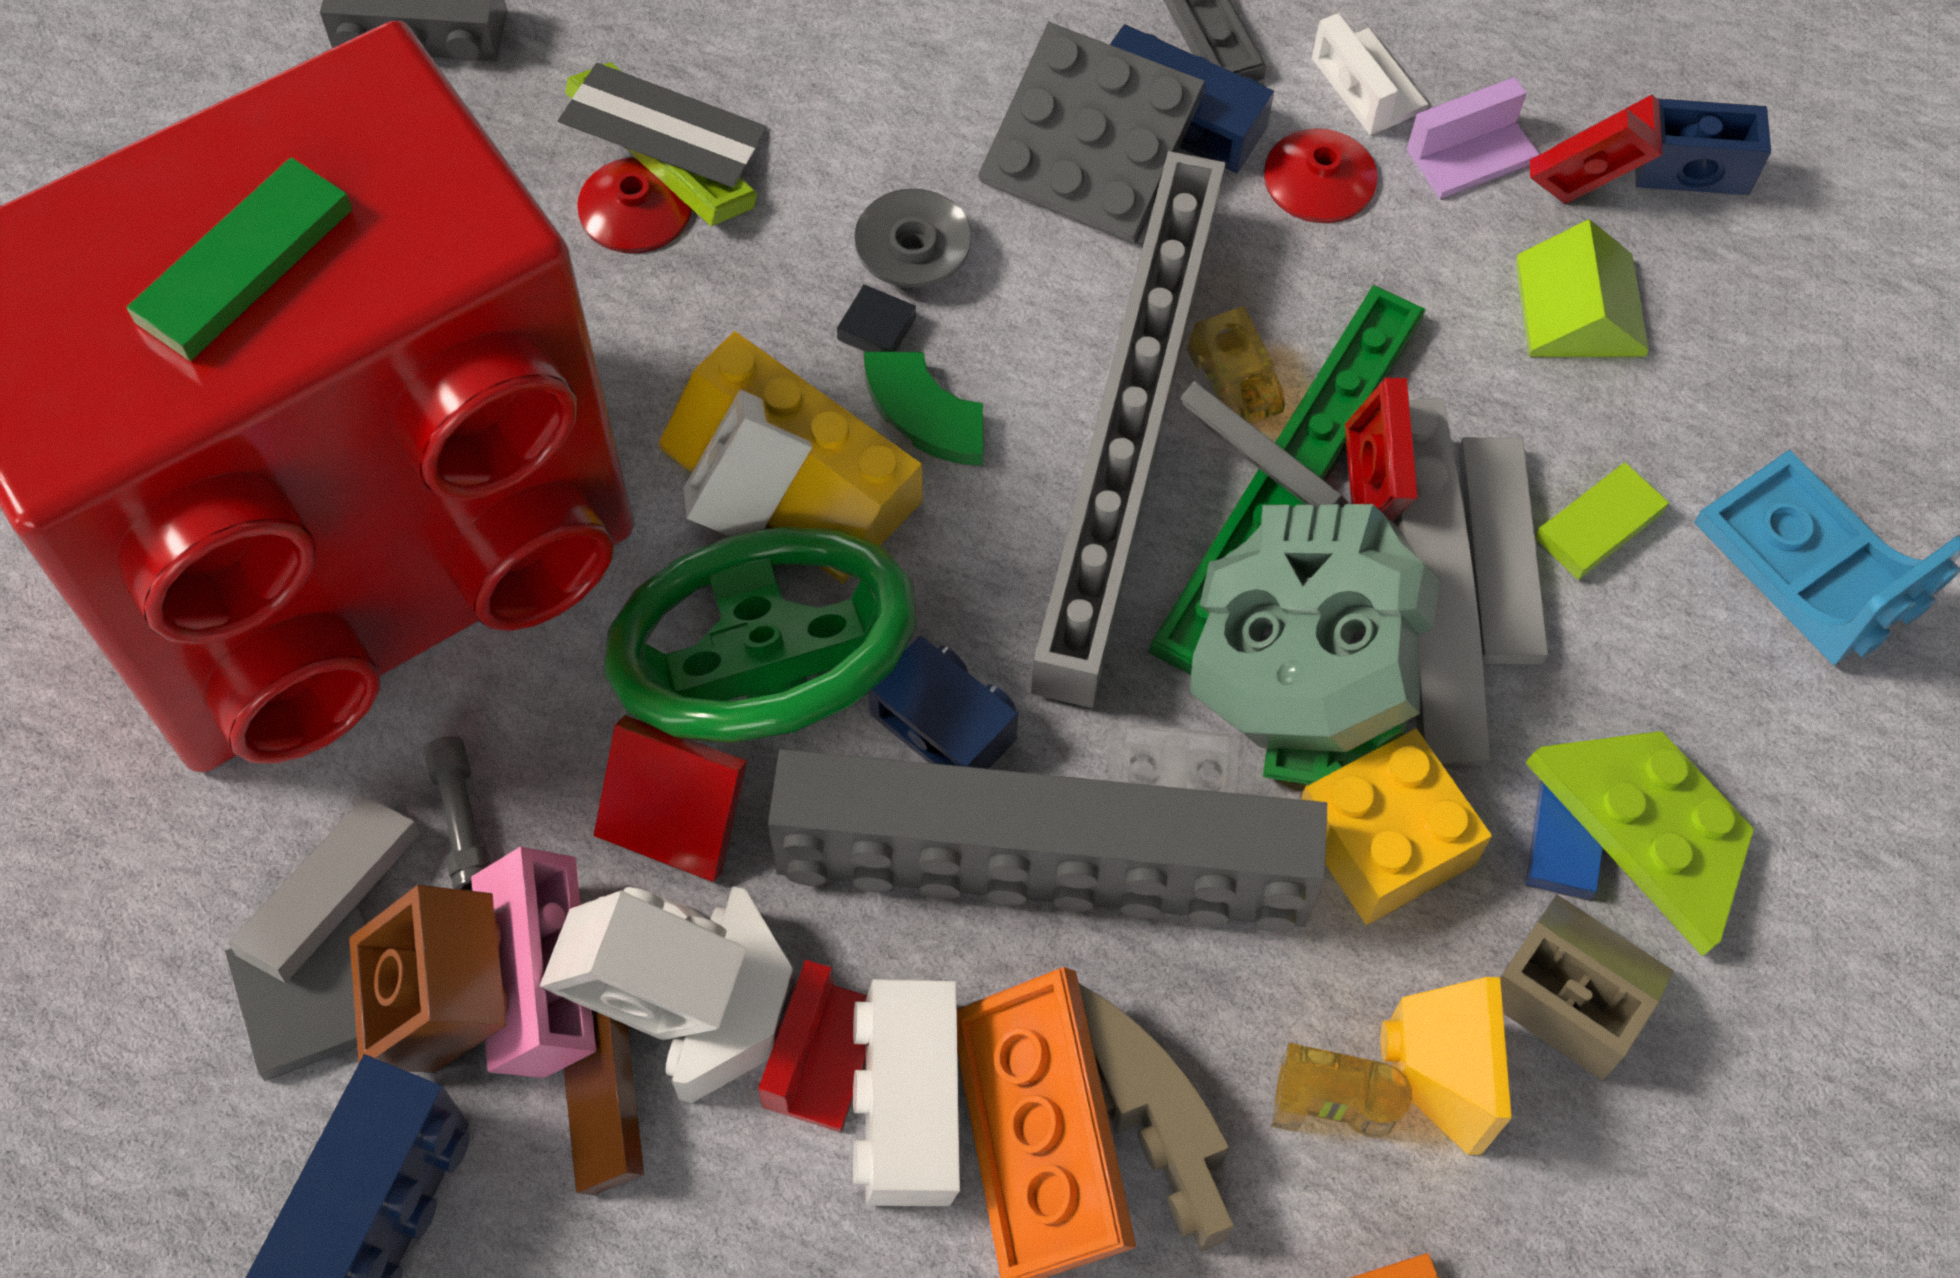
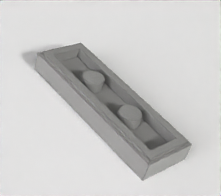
[228,796,420,983]

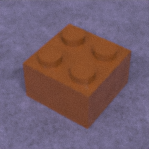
[349,885,508,1073]

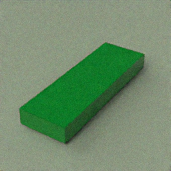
[126,157,352,362]

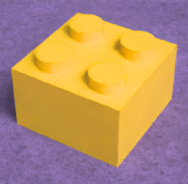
[1301,728,1492,926]

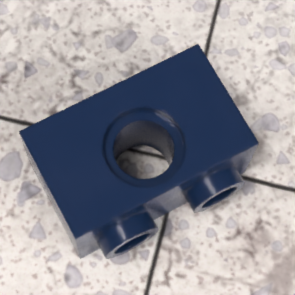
[1635,98,1771,195]

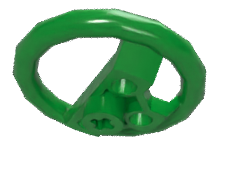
[604,526,917,743]

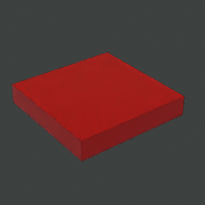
[1345,377,1418,523]
[593,715,747,882]

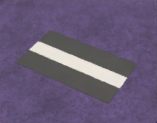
[557,62,767,188]

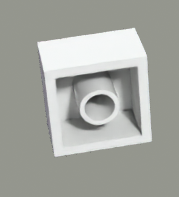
[539,887,747,1040]

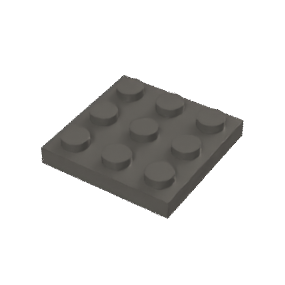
[978,21,1206,244]

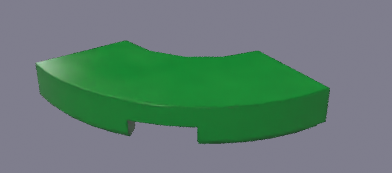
[864,352,983,466]

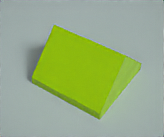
[1515,219,1649,357]

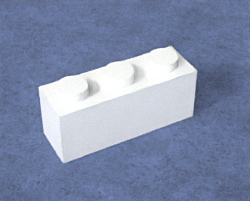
[853,979,960,1206]

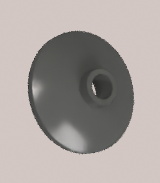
[854,189,971,288]

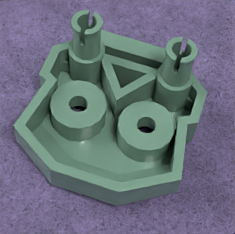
[1190,504,1440,752]

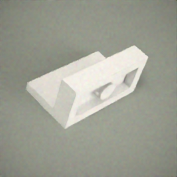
[1312,13,1428,136]
[683,389,812,536]

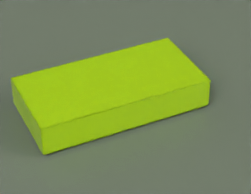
[1535,462,1669,580]

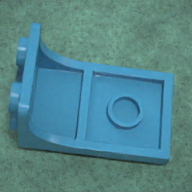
[1694,449,1960,666]

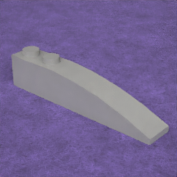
[1393,398,1491,768]

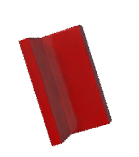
[1530,94,1663,204]
[758,959,867,1133]

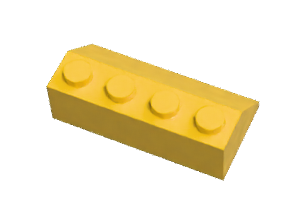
[659,331,923,584]

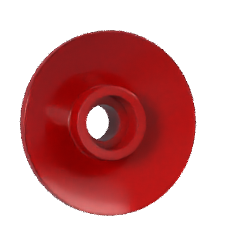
[1264,128,1378,223]
[577,157,692,253]

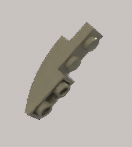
[1079,983,1234,1252]

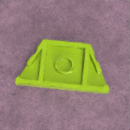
[1525,731,1754,956]

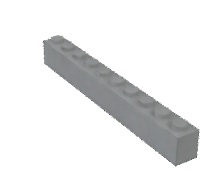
[1031,151,1225,708]

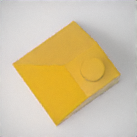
[1380,977,1512,1155]

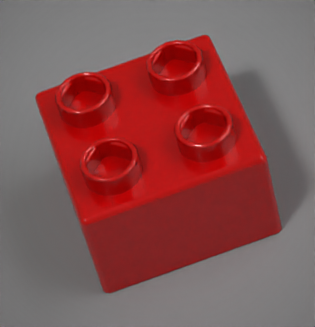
[0,21,634,773]

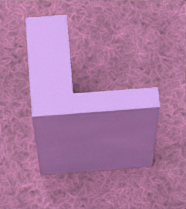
[1407,77,1540,199]

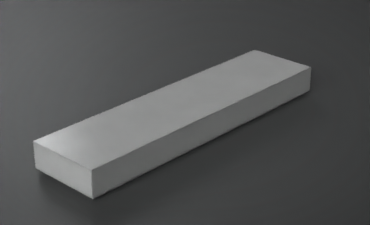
[1459,437,1548,665]

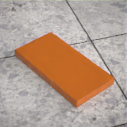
[956,967,1137,1278]

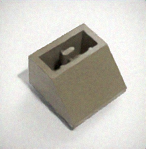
[1500,894,1674,1081]

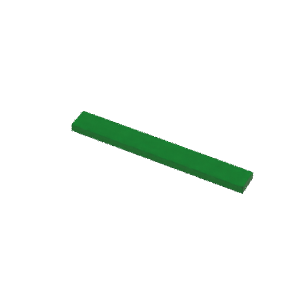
[1149,284,1426,675]

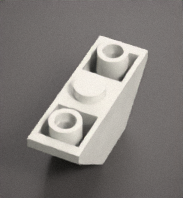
[666,886,796,1103]

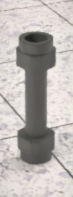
[425,736,491,891]

